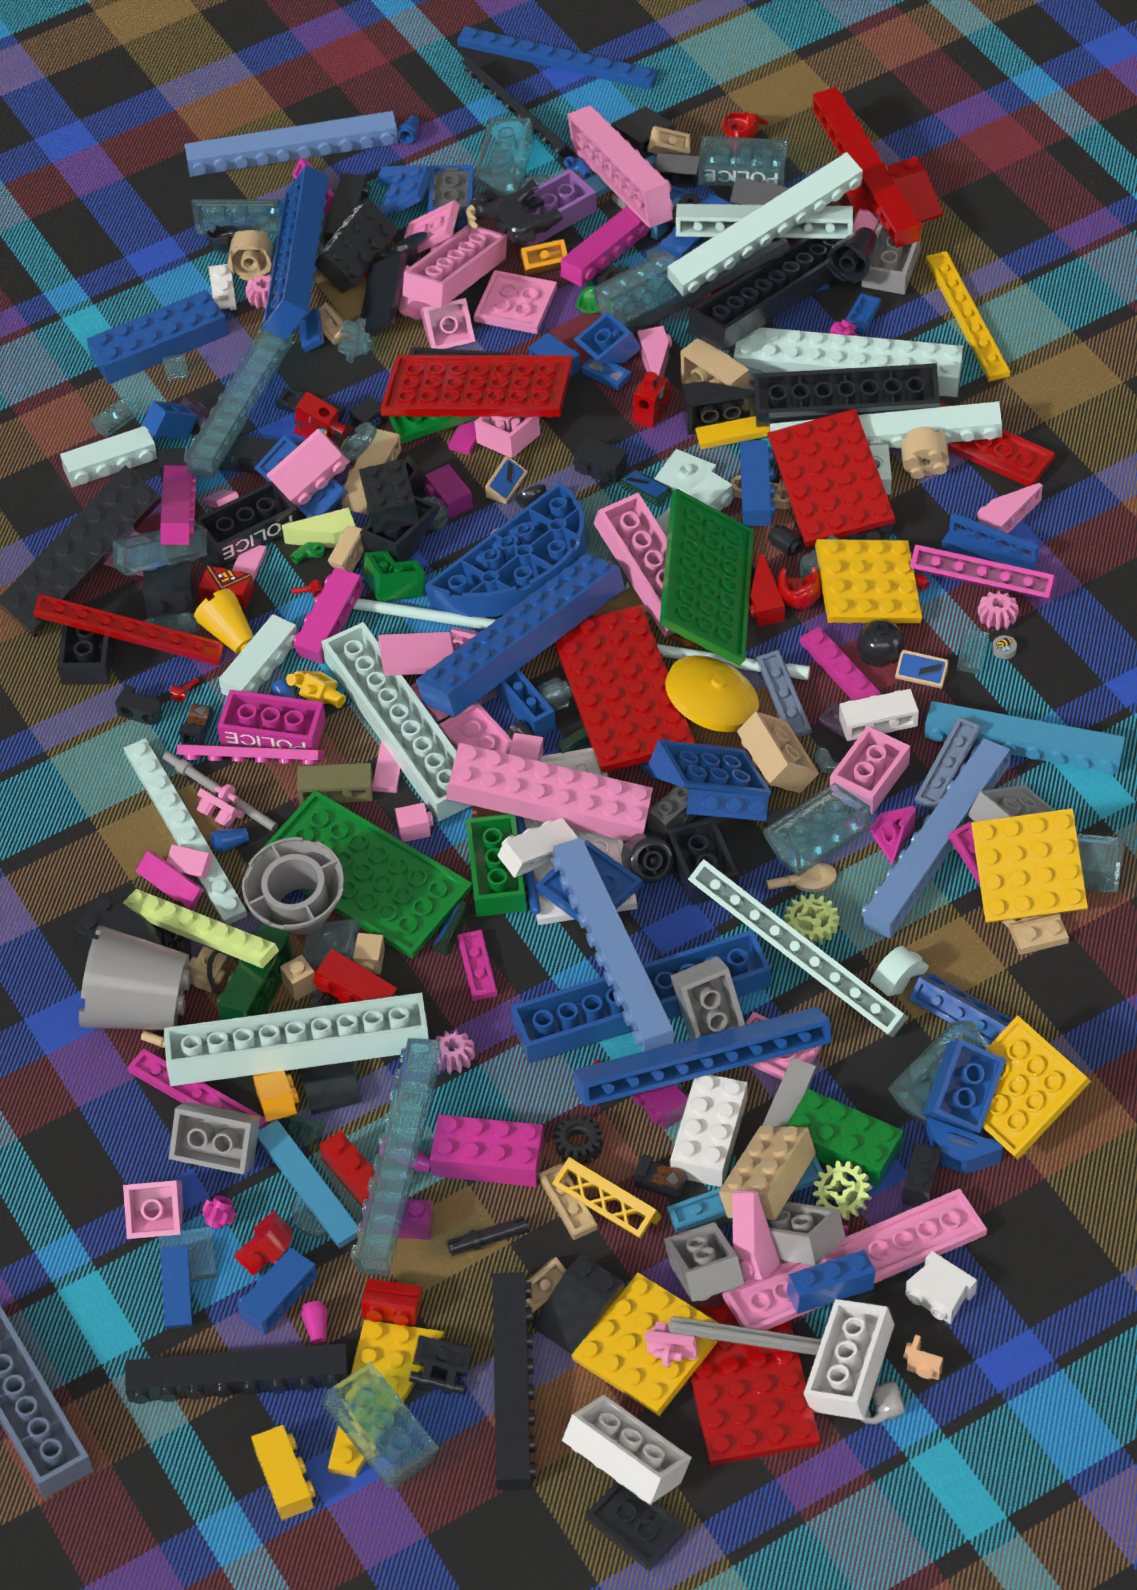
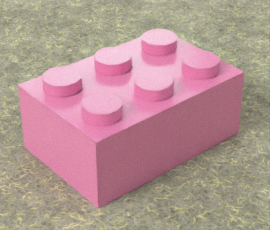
[829,726,910,814]

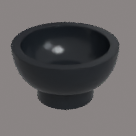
[515,484,547,509]

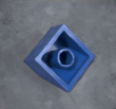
[574,311,641,363]

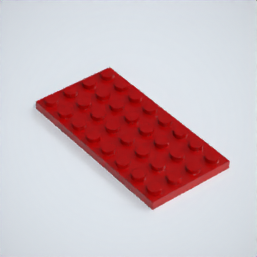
[380,355,573,418]
[554,605,695,774]

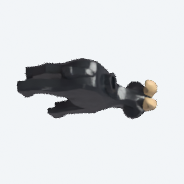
[466,179,563,244]

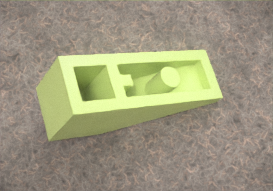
[282,507,356,548]

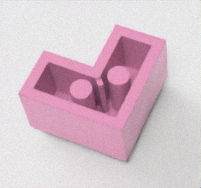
[475,416,540,458]

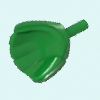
[576,280,609,314]

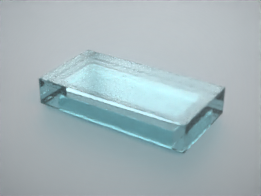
[957,629,989,674]

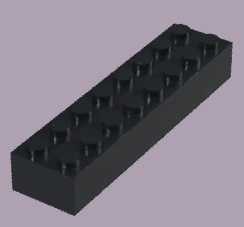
[754,363,940,427]
[0,465,161,637]

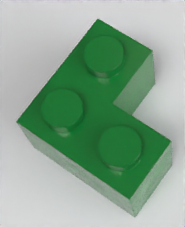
[363,551,425,601]

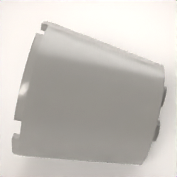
[79,926,191,1030]

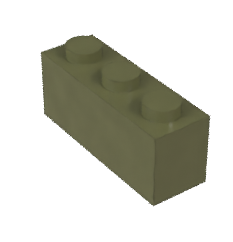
[297,763,373,805]

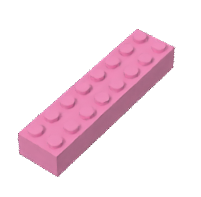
[568,106,674,228]
[446,743,653,841]

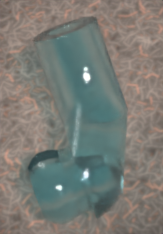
[815,748,840,773]

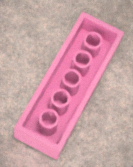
[403,224,507,308]
[594,493,675,638]

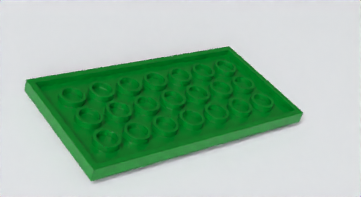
[659,488,754,666]
[262,790,473,959]

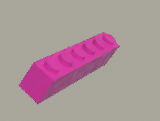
[561,206,651,287]
[161,465,196,545]
[910,545,1057,601]

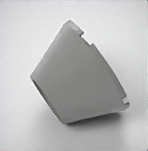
[242,837,344,935]

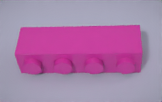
[293,567,364,664]

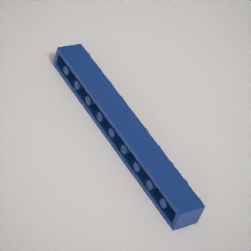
[573,1006,831,1107]

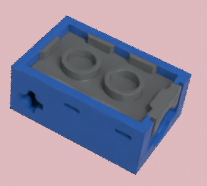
[428,165,475,229]

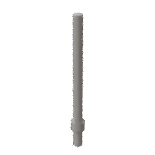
[163,751,278,832]

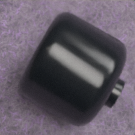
[621,832,674,883]

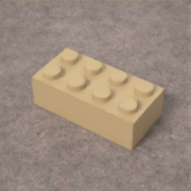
[719,1125,816,1220]

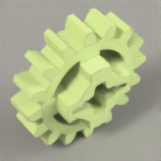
[784,894,839,945]
[813,1161,872,1220]

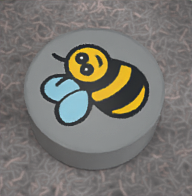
[992,635,1017,659]

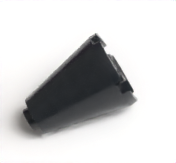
[827,227,877,283]

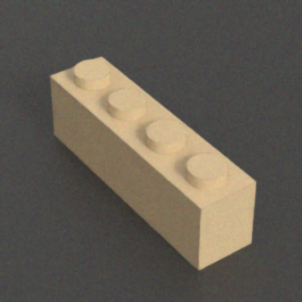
[341,428,401,515]

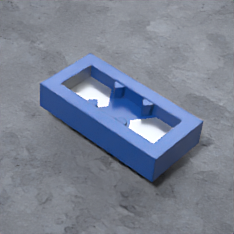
[582,357,631,391]

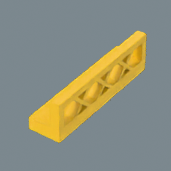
[552,1157,662,1239]

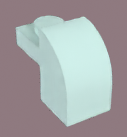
[870,946,929,997]

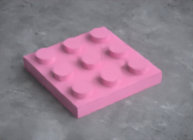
[474,270,557,334]

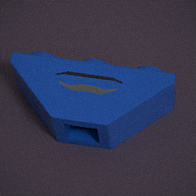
[926,1117,1003,1175]

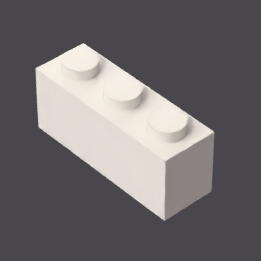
[839,689,919,741]
[497,818,578,878]

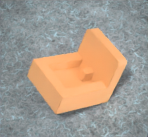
[903,1335,943,1380]

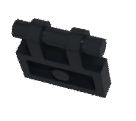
[408,1335,472,1395]

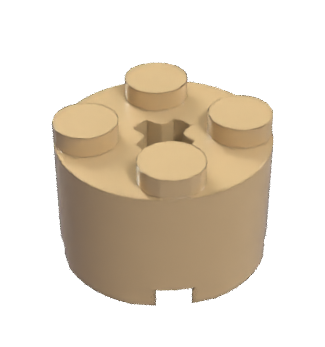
[228,230,274,281]
[901,427,949,479]

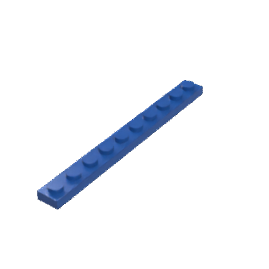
[457,26,657,90]

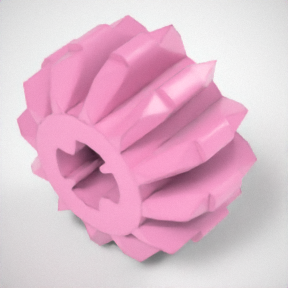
[245,273,271,309]
[978,590,1019,631]
[431,1030,475,1074]

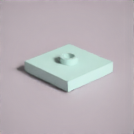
[654,449,716,493]

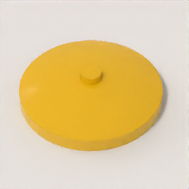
[665,655,759,732]

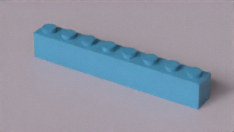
[924,701,1125,774]

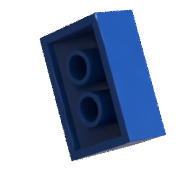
[922,1039,1006,1133]

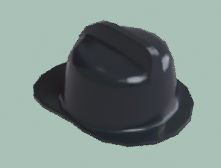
[379,232,427,266]

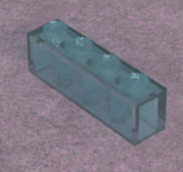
[113,522,207,575]

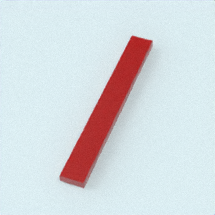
[33,594,224,666]

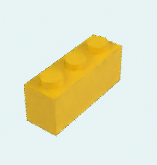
[251,1425,316,1520]

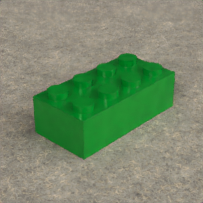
[466,814,526,917]
[785,1089,903,1188]

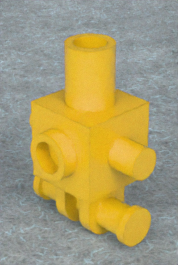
[286,670,346,708]

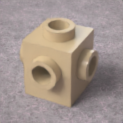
[188,946,227,993]

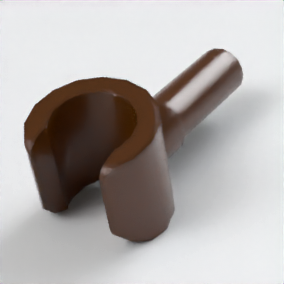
[668,634,699,650]

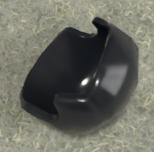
[207,225,240,253]

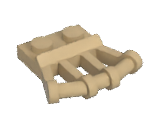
[1002,913,1069,955]

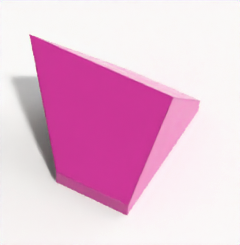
[869,806,916,865]

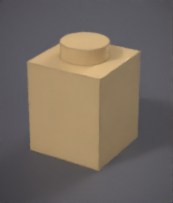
[353,933,385,974]
[280,955,318,1001]

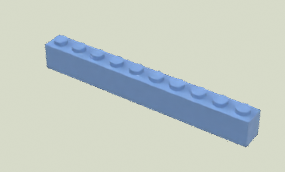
[184,111,398,177]
[862,739,1010,939]
[551,837,674,1051]

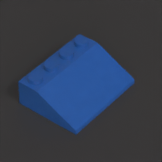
[648,740,771,796]

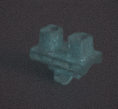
[338,318,375,363]

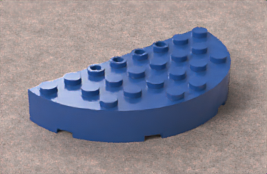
[425,482,590,617]

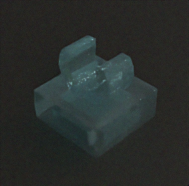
[162,353,189,381]

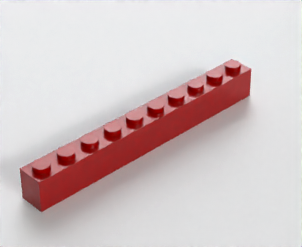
[812,87,923,248]

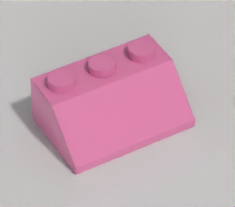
[267,429,350,508]

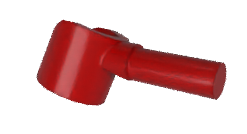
[915,574,929,591]
[291,580,324,598]
[169,678,199,702]

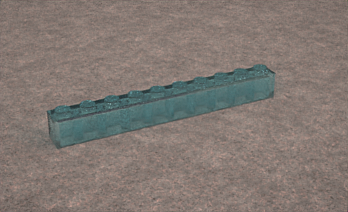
[184,327,294,477]
[351,1038,442,1275]

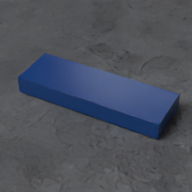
[160,1245,193,1329]

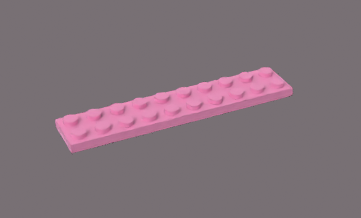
[722,1188,987,1331]

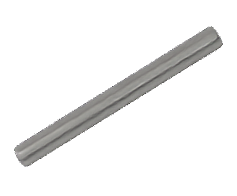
[668,1316,822,1355]

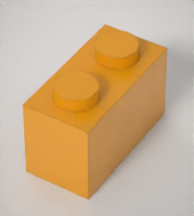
[520,239,567,276]
[252,1070,299,1122]

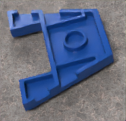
[377,165,432,218]

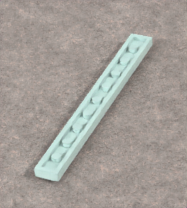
[124,738,247,925]

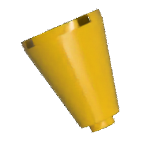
[194,589,254,654]

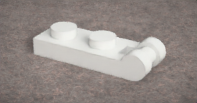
[209,264,237,311]

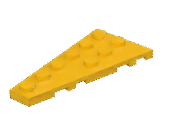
[328,1320,445,1477]

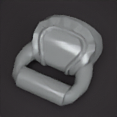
[860,1381,905,1424]

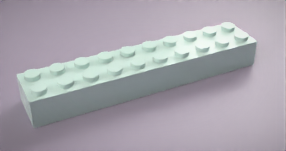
[733,327,963,397]
[321,622,473,822]
[164,993,430,1086]

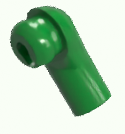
[290,542,325,564]

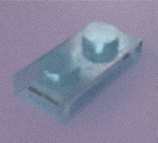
[90,396,140,437]

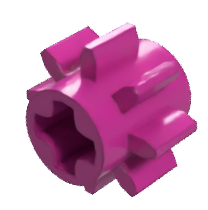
[830,319,857,336]
[202,1195,236,1229]

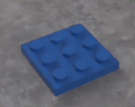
[535,840,643,922]

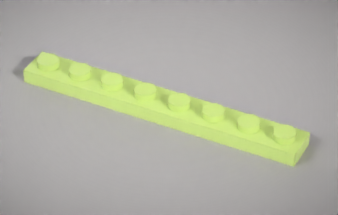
[123,889,279,968]

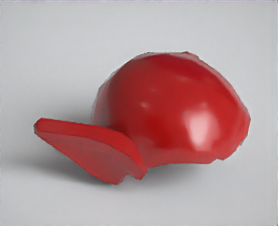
[722,111,769,154]

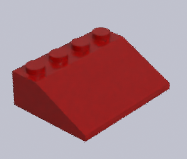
[838,156,943,232]

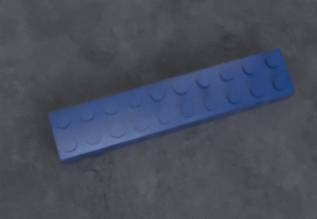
[262,165,329,340]
[416,553,625,717]
[510,930,771,1064]

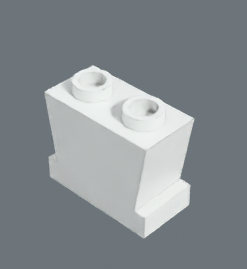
[906,1251,977,1324]

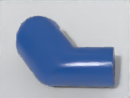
[564,156,593,180]

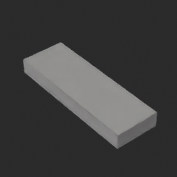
[762,1058,817,1127]

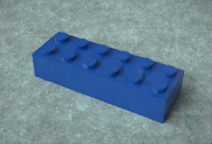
[87,289,228,385]

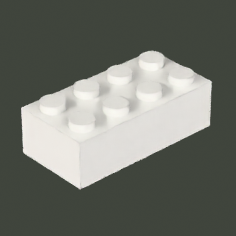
[670,1075,747,1187]
[804,1299,894,1420]
[562,1395,692,1505]

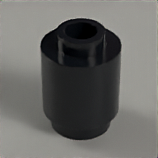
[768,525,803,556]

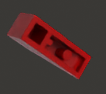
[748,554,785,627]

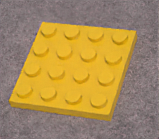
[815,539,922,623]
[971,808,1088,923]
[982,1015,1091,1159]
[571,1273,719,1416]

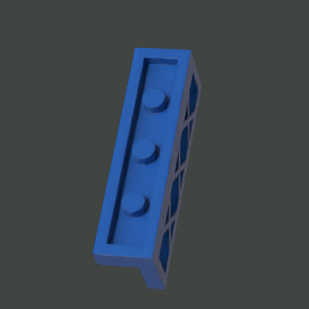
[942,513,1039,570]
[909,973,1014,1045]

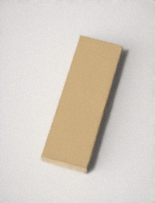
[538,1163,598,1240]

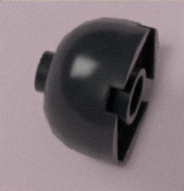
[857,619,905,667]

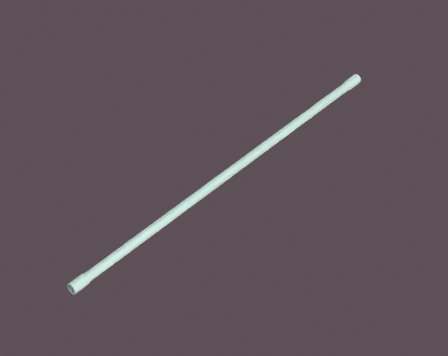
[353,598,810,681]

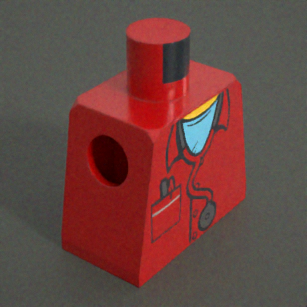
[632,372,671,429]
[294,392,347,439]

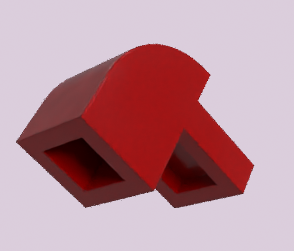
[234,1211,292,1276]

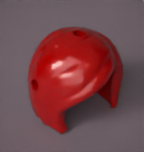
[777,566,822,610]

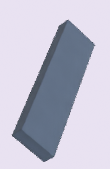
[756,650,812,738]
[914,717,981,810]

